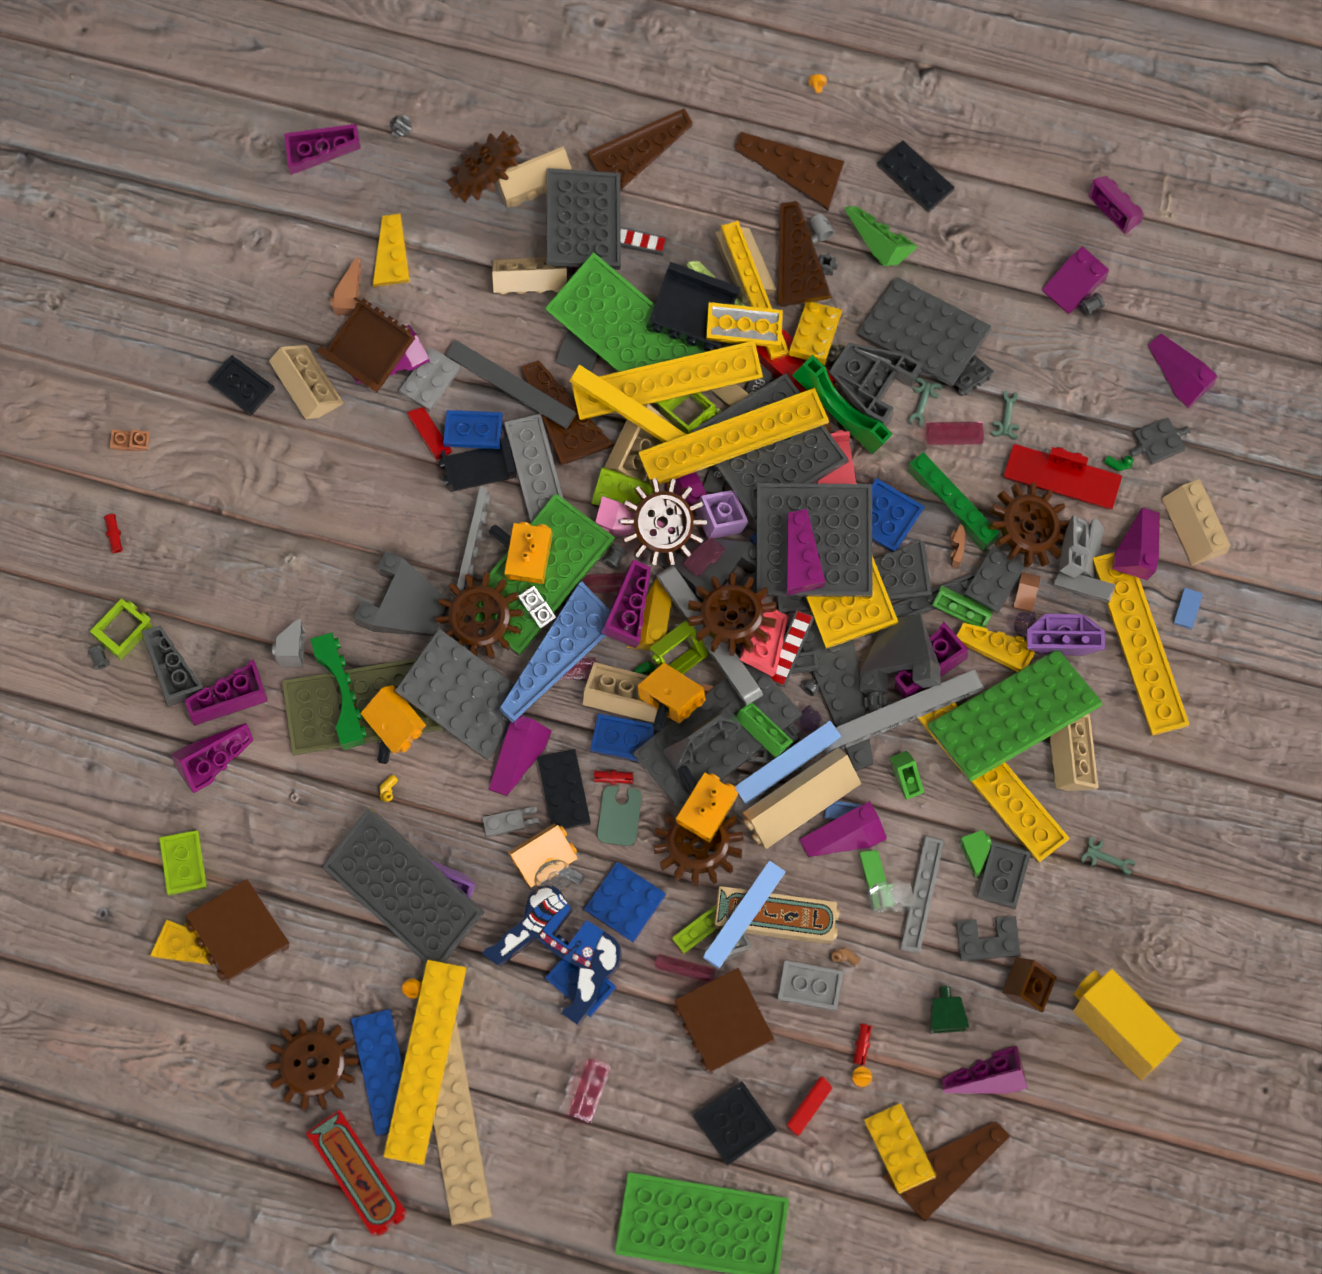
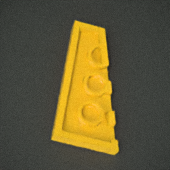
[373,213,410,287]
[957,623,1035,672]
[150,920,215,966]

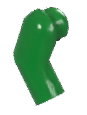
[1104,456,1134,471]
[634,661,656,674]

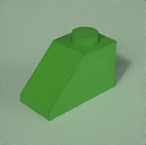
[889,751,924,800]
[959,830,992,878]

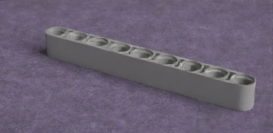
[656,565,763,706]
[825,670,984,755]

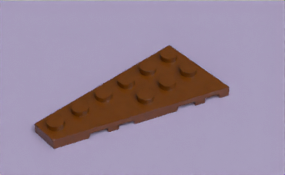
[587,108,693,191]
[735,132,844,211]
[778,201,832,307]
[521,360,614,466]
[881,1121,1011,1222]

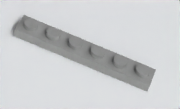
[457,486,491,591]

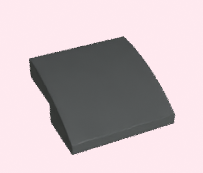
[556,330,599,372]

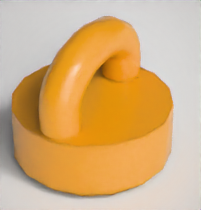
[808,74,826,93]
[402,978,422,999]
[852,1067,872,1088]

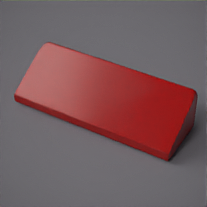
[407,407,452,461]
[786,1076,832,1136]

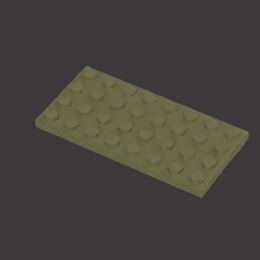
[282,658,445,756]

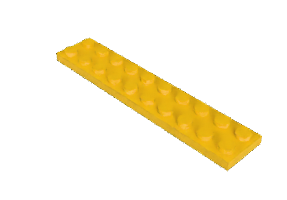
[572,341,763,420]
[638,388,829,485]
[1093,552,1190,736]
[917,703,1070,863]
[384,960,467,1166]

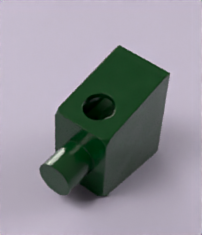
[929,986,969,1034]

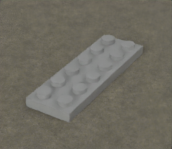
[504,414,564,523]

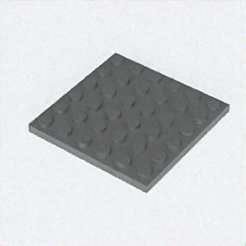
[691,373,849,520]
[757,483,872,597]

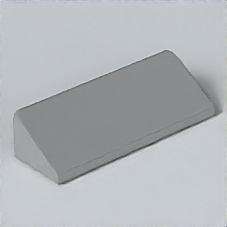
[1080,518,1104,578]
[1054,572,1116,603]

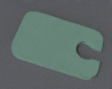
[597,786,642,846]

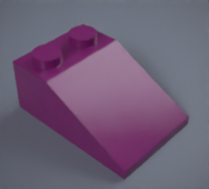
[1042,246,1109,315]

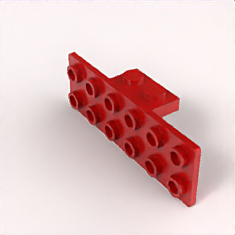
[1004,444,1122,510]

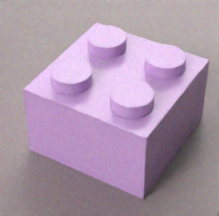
[695,490,748,540]

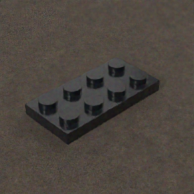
[877,140,955,213]
[537,749,591,830]

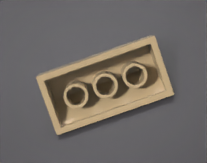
[497,146,572,208]
[715,227,777,304]
[492,257,567,295]
[269,345,344,419]
[605,404,673,481]
[1162,479,1230,566]
[583,662,657,723]
[1050,714,1099,791]

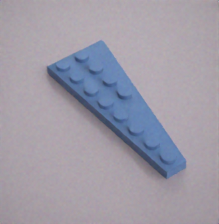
[499,581,610,723]

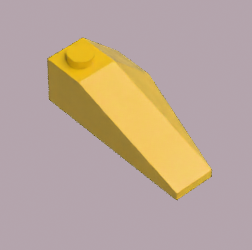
[627,577,672,651]

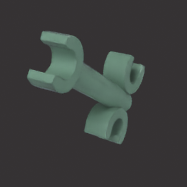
[909,378,942,428]
[991,391,1019,440]
[1081,837,1135,875]

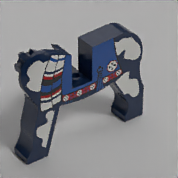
[482,885,622,1026]

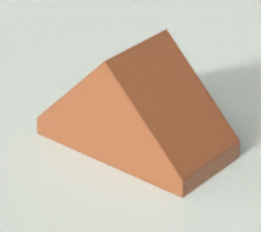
[1013,572,1040,613]

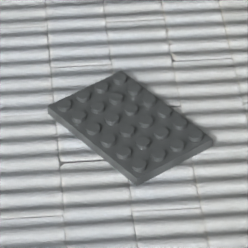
[546,168,621,270]
[857,277,992,386]
[394,629,514,760]

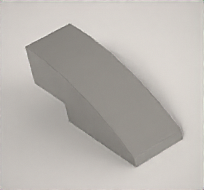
[1060,515,1089,578]

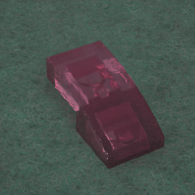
[683,537,726,576]

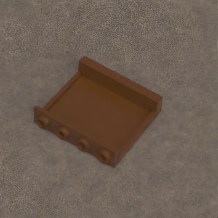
[317,297,415,393]
[184,879,289,985]
[673,968,775,1074]

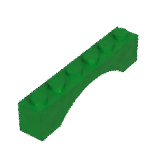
[792,355,893,454]
[908,452,1000,552]
[310,632,367,750]

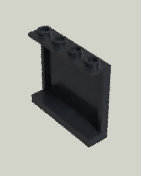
[647,262,741,352]

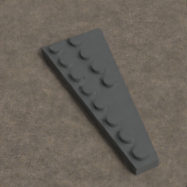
[777,541,932,614]
[802,625,873,771]

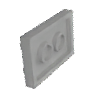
[399,347,462,411]
[777,960,844,1011]

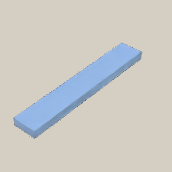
[735,721,842,804]
[702,861,786,969]

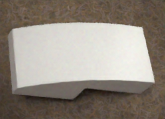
[519,586,556,628]

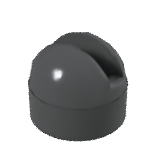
[802,679,819,696]

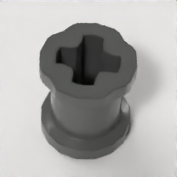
[1080,292,1105,315]
[603,544,627,570]
[88,645,110,670]

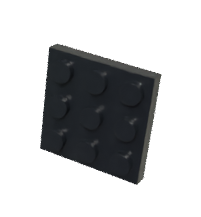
[693,1081,777,1166]

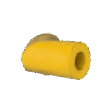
[379,774,399,802]

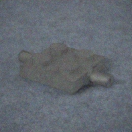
[1129,417,1190,465]

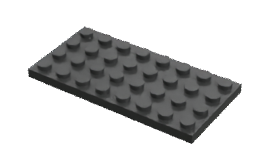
[633,663,802,811]
[323,807,485,964]

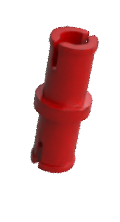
[104,514,123,553]
[594,769,634,785]
[852,1023,872,1066]

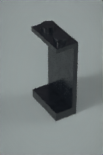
[439,437,516,492]

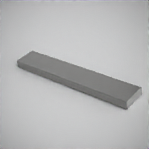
[900,836,944,954]

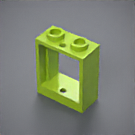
[658,393,717,434]
[90,598,153,660]
[650,621,709,674]

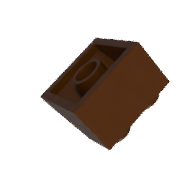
[1002,957,1057,1013]

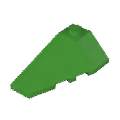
[845,206,917,267]

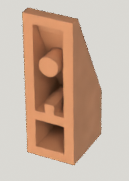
[330,258,361,316]

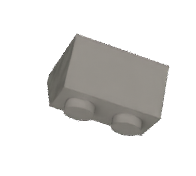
[272,619,306,668]

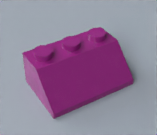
[1088,176,1144,235]

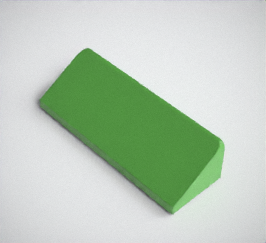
[932,586,993,628]
[736,703,793,757]
[859,850,893,911]

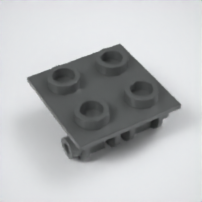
[955,355,994,396]

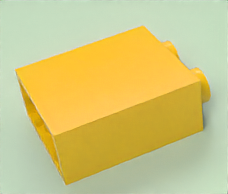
[1073,969,1182,1081]

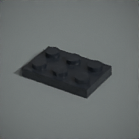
[208,355,275,416]

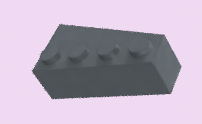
[142,625,204,707]

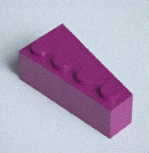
[284,124,361,175]
[787,509,825,596]
[600,559,651,648]
[895,622,968,699]
[185,659,268,726]

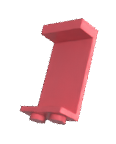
[817,430,856,484]

